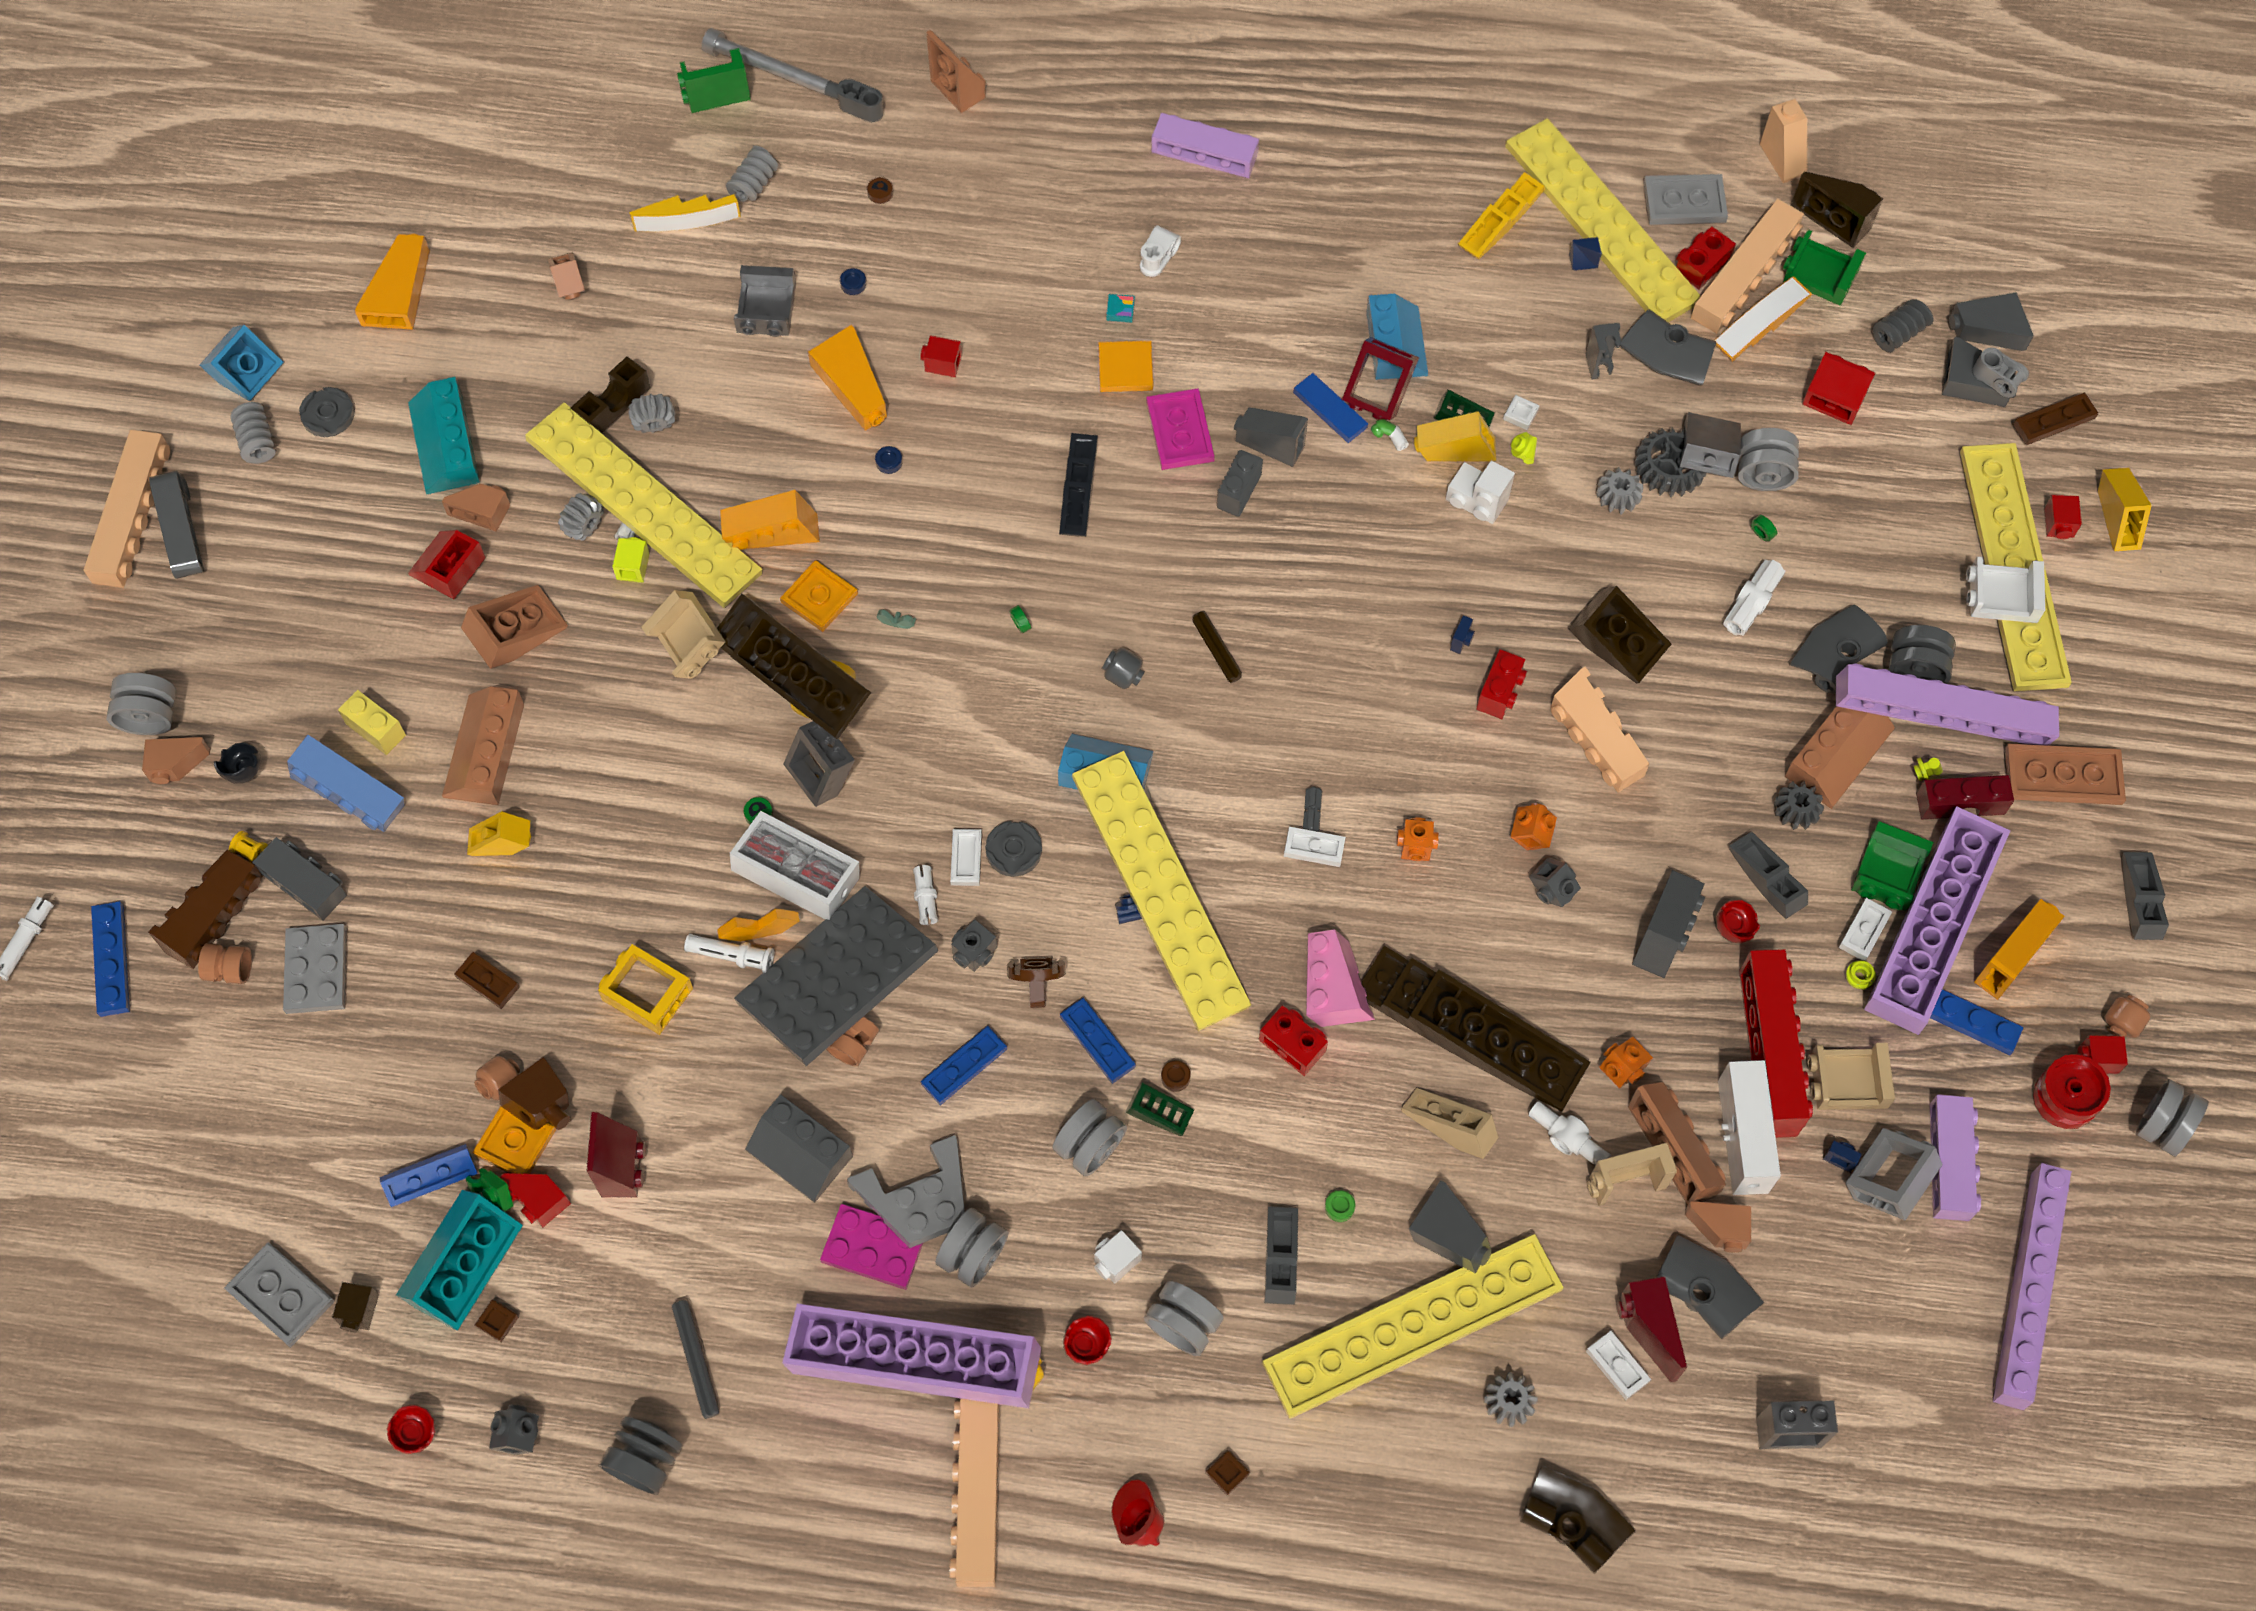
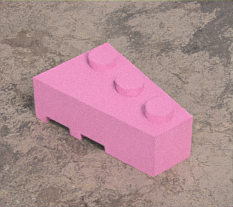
[1306,929,1375,1027]

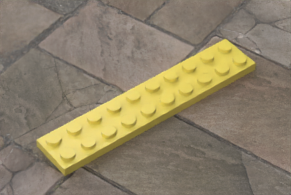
[1505,118,1701,322]
[525,402,762,608]
[1960,443,2072,691]
[1072,751,1251,1031]
[1262,1234,1564,1419]

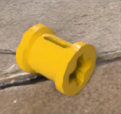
[229,831,268,864]

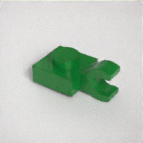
[466,1168,514,1212]

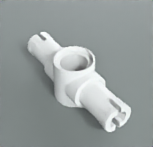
[1528,1101,1611,1166]

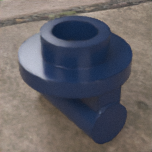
[1115,894,1142,924]

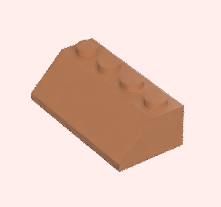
[442,686,524,805]
[1785,706,1895,809]
[1628,1082,1726,1205]

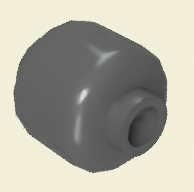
[1102,648,1145,689]

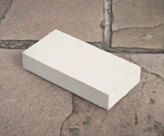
[950,829,982,886]

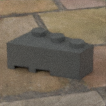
[1632,870,1705,978]

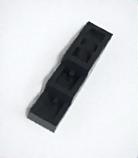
[1059,433,1098,537]

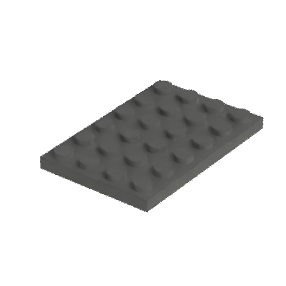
[734,886,939,1066]

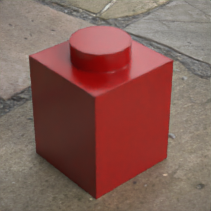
[920,335,962,378]
[2044,495,2082,539]
[2078,1035,2128,1074]

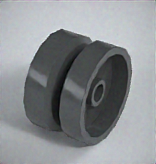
[1888,625,1956,684]

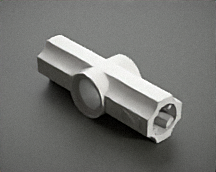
[1723,559,1786,636]

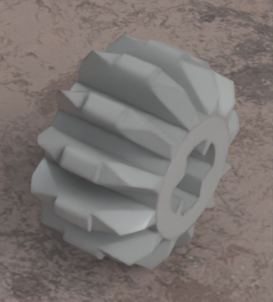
[628,394,675,433]
[1596,467,1644,514]
[558,493,604,541]
[1484,1373,1538,1427]

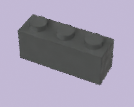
[252,837,347,921]

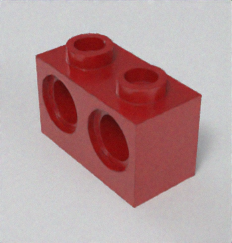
[1676,226,1736,290]

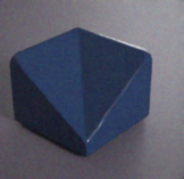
[1569,237,1601,271]

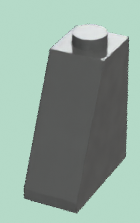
[1949,292,2034,351]
[1942,337,2018,407]
[1234,407,1308,467]
[1409,1181,1491,1274]

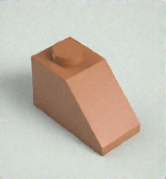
[548,252,585,299]
[442,483,510,532]
[142,737,210,784]
[1685,1201,1751,1253]

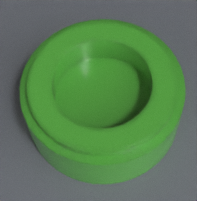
[1325,1190,1356,1222]

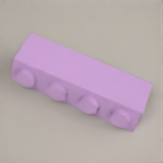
[1152,113,1259,178]
[1929,1095,1981,1221]

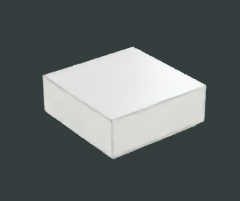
[1503,395,1540,430]

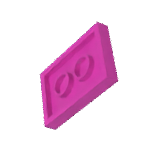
[1146,388,1215,470]
[820,1204,924,1290]

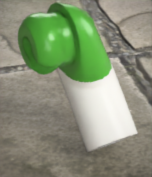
[1371,419,1409,451]

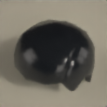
[214,742,262,784]

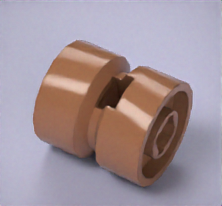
[198,943,252,984]
[826,1017,879,1067]

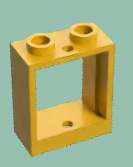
[598,944,693,1035]

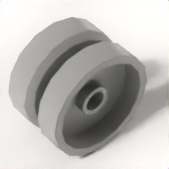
[1738,428,1799,491]
[106,673,176,735]
[2135,1079,2209,1157]
[1052,1099,1127,1177]
[935,1208,1009,1288]
[1144,1281,1224,1356]

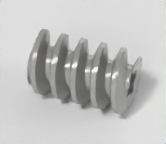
[726,145,779,202]
[230,402,276,464]

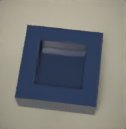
[1450,615,1475,654]
[1823,1141,1862,1173]

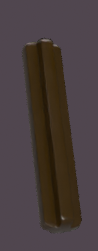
[1192,611,1242,683]

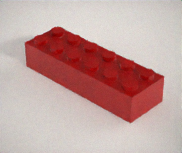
[1739,949,1813,1138]

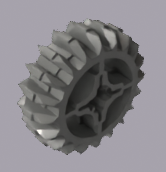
[1635,427,1707,498]

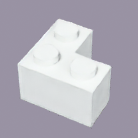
[1446,461,1515,524]

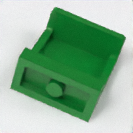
[677,48,751,113]
[1782,229,1866,306]
[1851,821,1934,911]

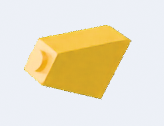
[1414,411,1497,462]
[2098,467,2152,552]

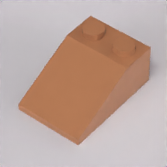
[926,30,986,113]
[461,585,568,669]

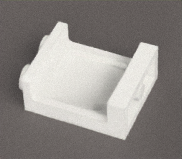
[1966,556,2045,623]

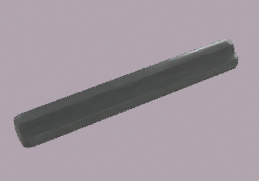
[672,1300,719,1419]

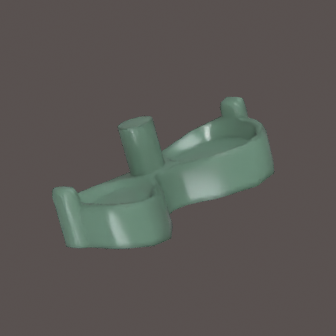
[876,610,916,629]

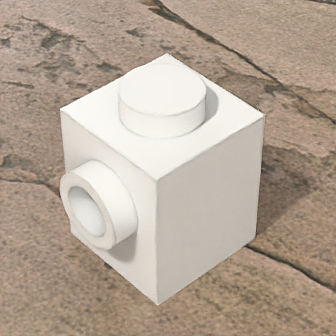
[1094,1230,1142,1284]

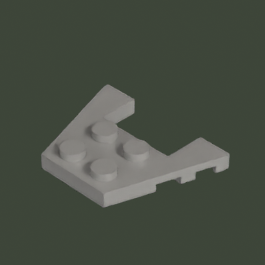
[847,1135,965,1248]

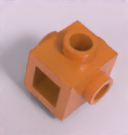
[1510,803,1557,850]
[1397,817,1439,861]
[1599,1037,1653,1089]

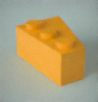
[720,490,820,550]

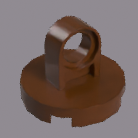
[1007,957,1066,1008]

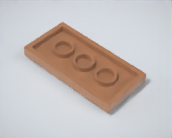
[2005,744,2126,805]

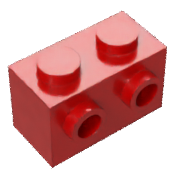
[1476,649,1528,720]
[1259,1005,1328,1076]

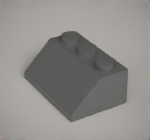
[745,1094,853,1203]

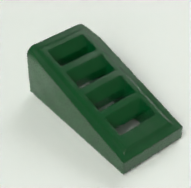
[1433,389,1495,427]
[1125,1082,1194,1137]

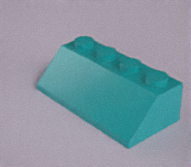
[408,377,480,495]
[396,1190,523,1331]

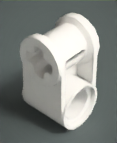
[1140,225,1181,277]

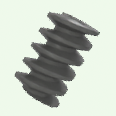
[1873,299,1934,353]

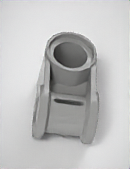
[1973,348,2029,398]

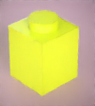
[612,537,650,583]

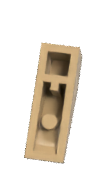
[1401,1088,1499,1159]

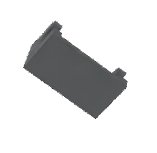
[1585,323,1621,379]

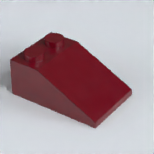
[586,1112,646,1198]
[1617,1277,1687,1382]

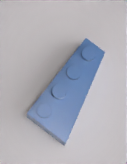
[287,735,405,832]

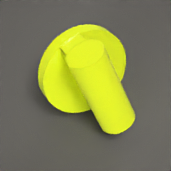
[1511,432,1537,464]
[1913,757,1943,781]

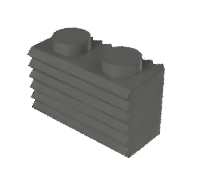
[1216,450,1263,517]

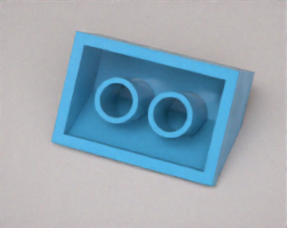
[1366,294,1428,380]
[1058,734,1154,790]

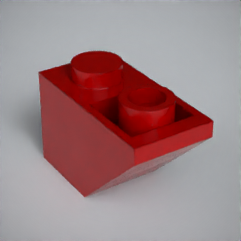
[500,1173,571,1228]

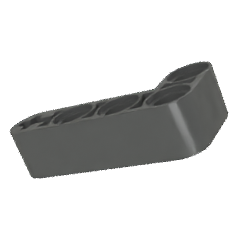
[149,471,204,579]

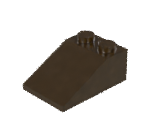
[1790,171,1884,248]
[1568,586,1672,684]

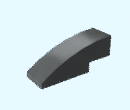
[1729,832,1808,919]
[2122,852,2169,940]
[1264,1207,1298,1305]

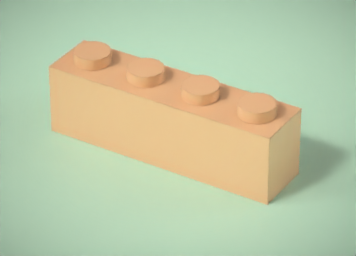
[1551,667,1649,792]

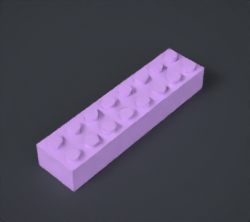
[1864,806,2010,1035]
[782,1304,1041,1408]

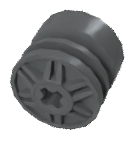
[599,1416,683,1495]

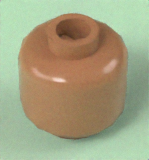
[2105,995,2151,1038]
[474,1056,520,1100]

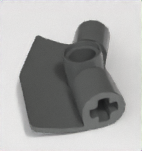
[1620,309,1717,385]
[1790,605,1888,694]
[1656,1236,1764,1339]

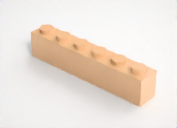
[1691,199,1804,334]
[83,430,170,588]
[950,1398,999,1587]

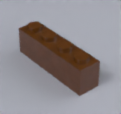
[148,850,263,969]

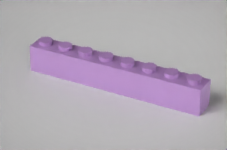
[1836,664,2059,746]
[1993,1163,2071,1410]

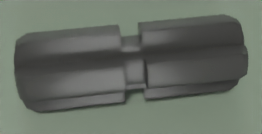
[1303,787,1322,832]

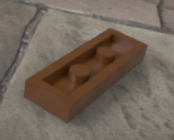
[2013,392,2099,446]

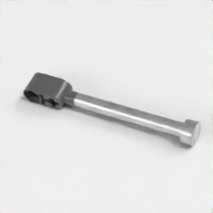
[702,28,884,122]

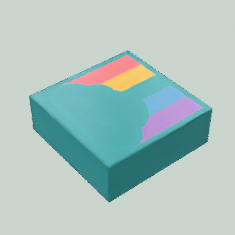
[1106,294,1135,323]

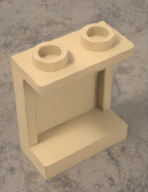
[641,590,725,679]
[1807,1043,1895,1110]
[1587,1143,1677,1206]

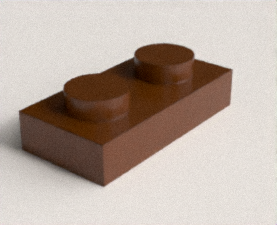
[454,952,520,1009]

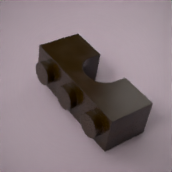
[570,356,651,434]

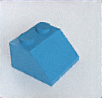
[199,325,284,401]

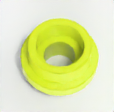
[1846,961,1876,989]

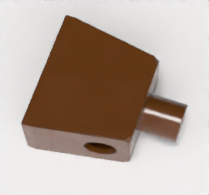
[498,1057,571,1130]

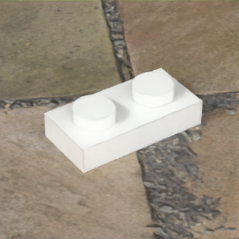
[1284,827,1346,867]
[1839,898,1892,961]
[1586,1331,1651,1400]

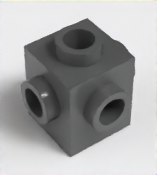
[1529,858,1581,907]
[951,919,997,972]
[489,1405,539,1455]

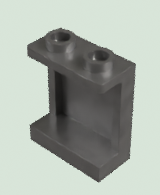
[734,265,796,337]
[1680,412,1741,478]

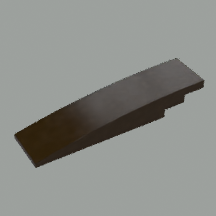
[717,593,872,739]
[1361,946,1591,1112]

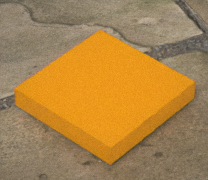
[1099,341,1153,392]
[780,560,858,632]
[472,1106,556,1174]

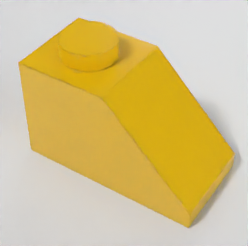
[467,811,531,856]

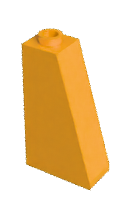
[355,234,430,330]
[808,325,887,431]
[1974,899,2065,1000]

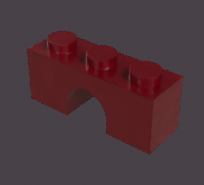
[1916,775,2014,820]

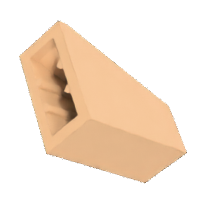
[1760,99,1807,183]

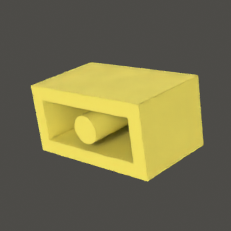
[338,690,406,755]

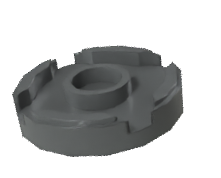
[299,387,355,438]
[985,821,1042,877]

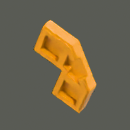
[717,908,800,942]

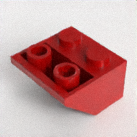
[1802,352,1876,426]
[408,530,485,599]

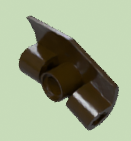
[1520,1466,1635,1574]

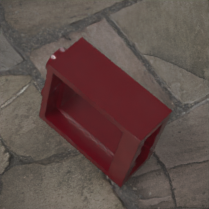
[1342,337,1419,420]

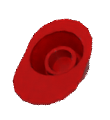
[1111,1480,1165,1547]

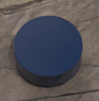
[840,268,866,295]
[875,446,903,474]

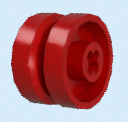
[2033,1054,2111,1129]

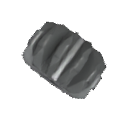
[1774,781,1824,830]

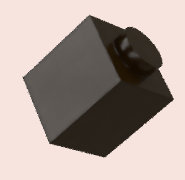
[332,1282,379,1333]

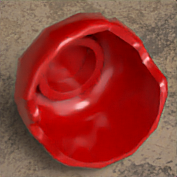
[1716,900,1760,943]
[1063,1315,1112,1366]
[387,1405,435,1455]

